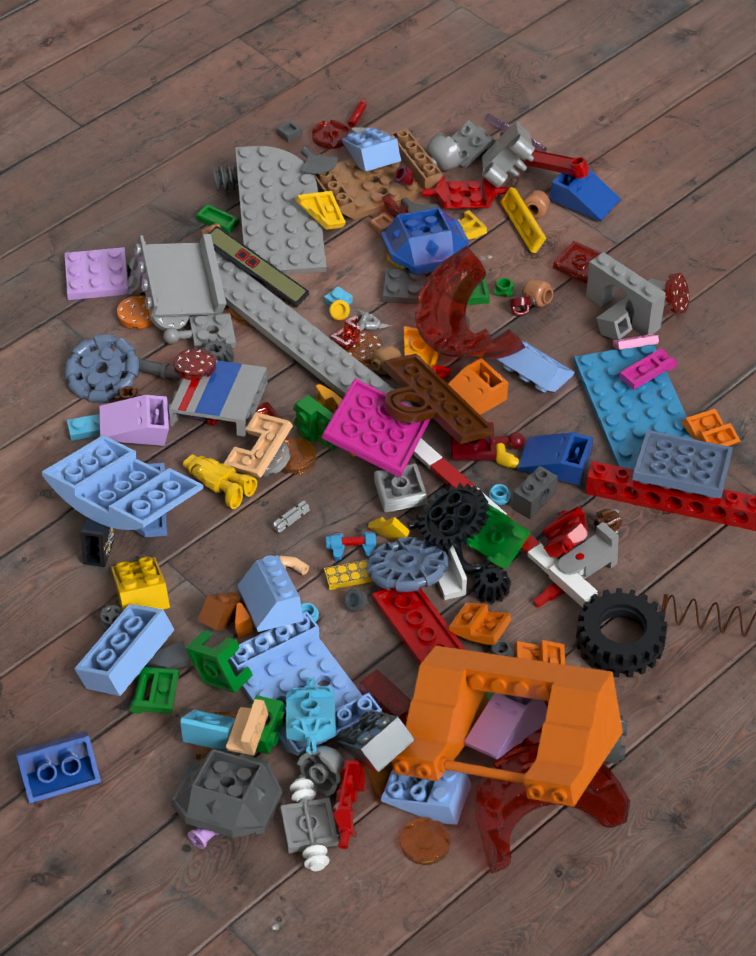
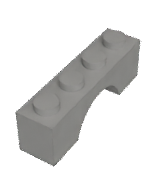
[596,278,673,340]

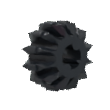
[472,565,511,604]

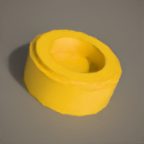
[330,300,350,321]

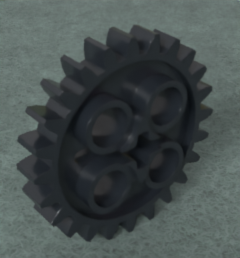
[419,483,490,550]

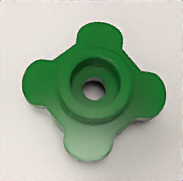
[493,278,515,297]

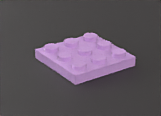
[65,247,129,300]

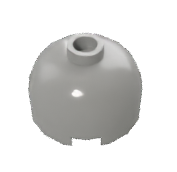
[426,132,464,171]
[297,746,345,797]

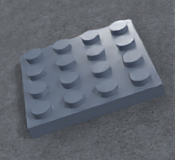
[632,430,733,498]

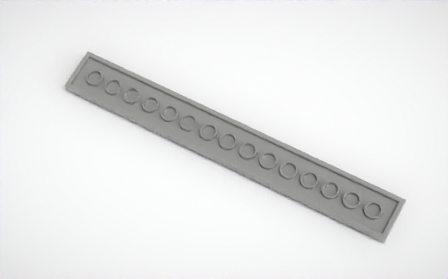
[215,251,417,407]

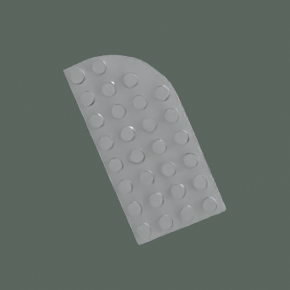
[235,146,326,277]

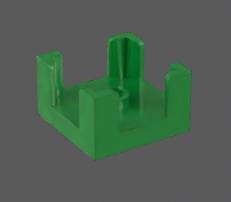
[467,504,531,570]
[185,630,253,694]

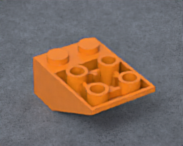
[448,358,508,415]

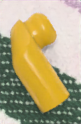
[495,443,519,469]

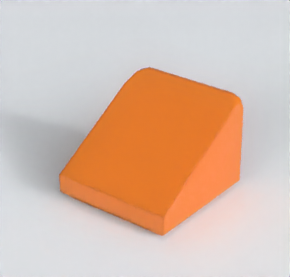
[235,602,254,638]

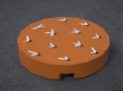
[117,295,153,329]

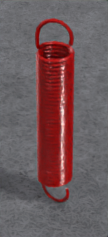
[346,98,367,130]

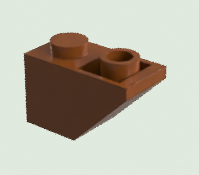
[197,592,246,630]

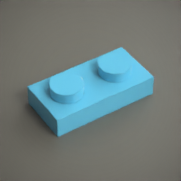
[67,414,100,441]

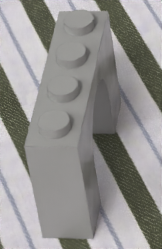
[586,252,666,335]

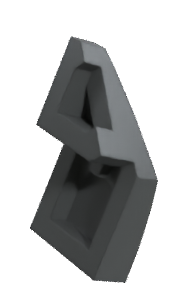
[144,642,190,669]

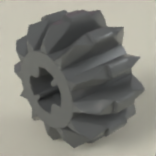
[198,339,234,362]

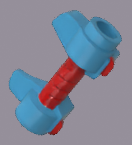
[326,530,376,561]

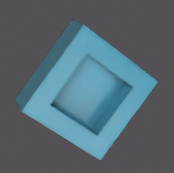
[324,287,353,306]

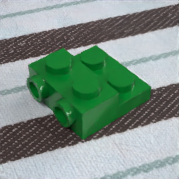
[293,395,338,451]

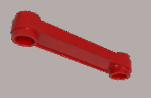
[520,150,589,179]

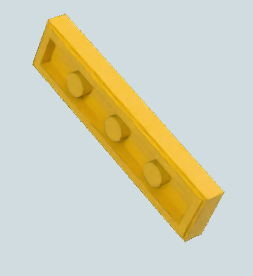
[500,187,547,253]

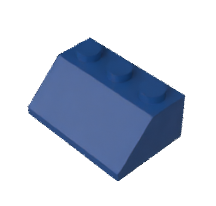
[15,731,101,804]

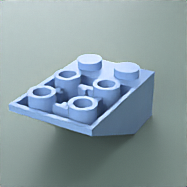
[342,127,401,171]
[381,769,471,825]

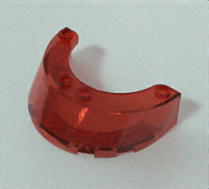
[415,246,525,359]
[475,743,630,874]

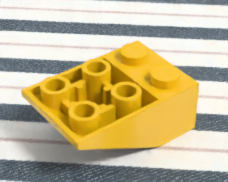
[111,557,170,611]

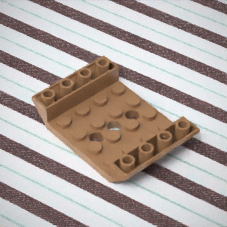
[304,128,443,220]

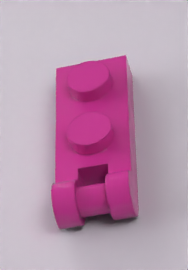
[619,348,678,390]

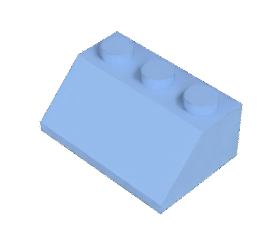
[497,338,575,393]

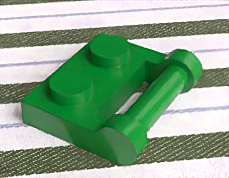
[129,667,179,714]

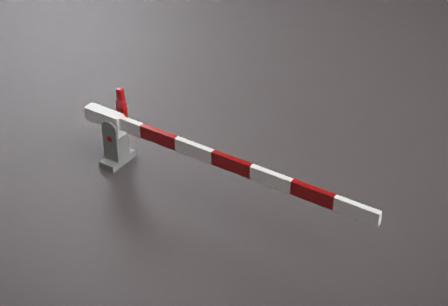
[413,439,619,608]

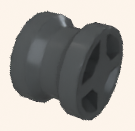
[100,605,123,632]

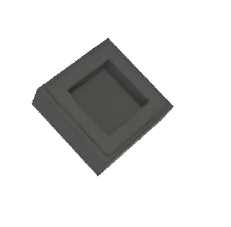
[276,120,303,143]

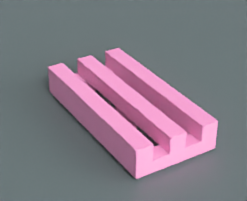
[612,334,659,350]

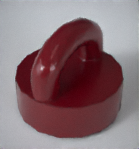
[394,165,414,186]
[509,297,530,316]

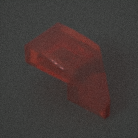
[382,193,409,218]
[330,315,360,351]

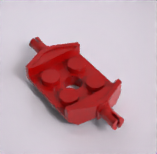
[422,176,509,209]
[542,506,588,558]
[333,757,365,849]

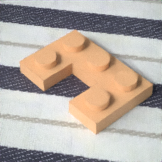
[224,412,293,478]

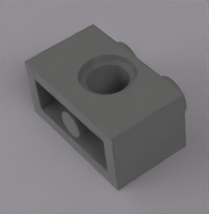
[512,466,558,519]

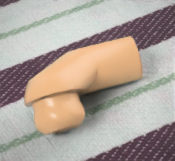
[279,556,309,575]

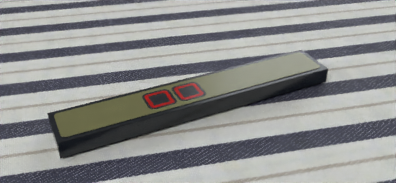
[208,226,309,308]

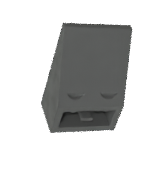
[336,710,415,772]

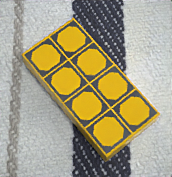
[324,560,373,590]

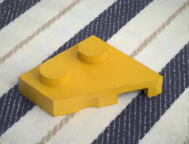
[296,191,346,230]
[458,210,487,240]

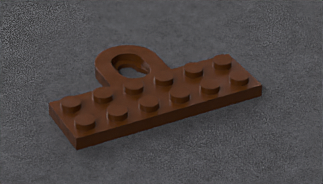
[382,353,494,444]

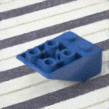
[550,169,621,222]
[517,432,594,486]

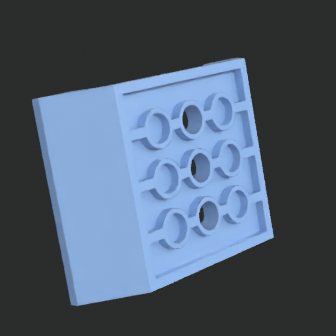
[228,611,382,756]

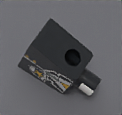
[81,518,114,567]

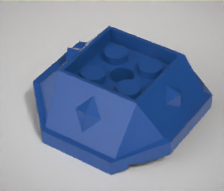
[381,207,469,275]

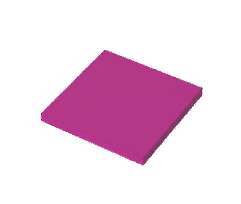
[321,378,430,478]

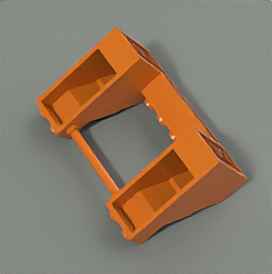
[392,646,623,807]

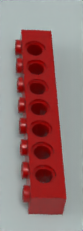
[585,461,756,531]

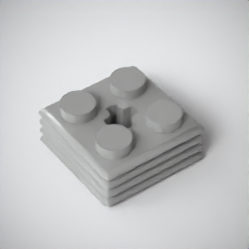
[374,464,427,512]

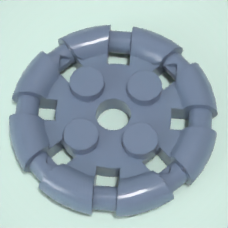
[65,334,139,403]
[366,537,449,592]

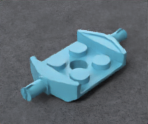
[286,677,336,754]

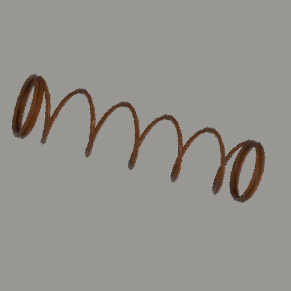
[661,594,756,637]

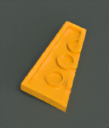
[403,326,444,368]

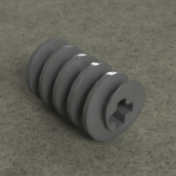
[213,165,238,190]

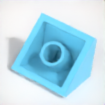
[181,709,236,750]

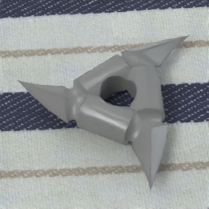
[357,309,392,333]

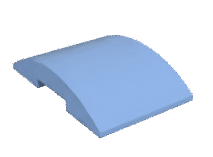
[42,435,203,530]

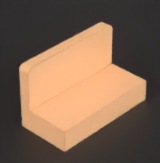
[226,699,268,755]

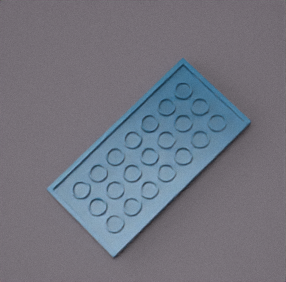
[574,344,693,470]

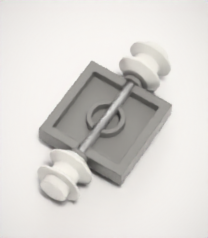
[280,778,338,871]

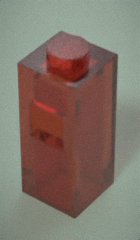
[359,669,412,726]

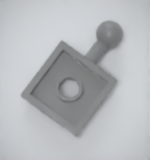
[163,313,236,352]

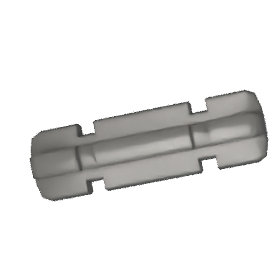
[272,500,310,533]

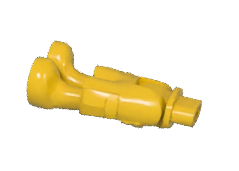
[183,454,258,509]

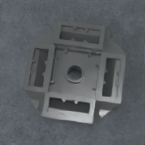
[172,749,283,838]

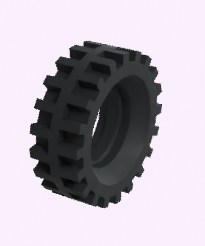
[576,588,667,678]

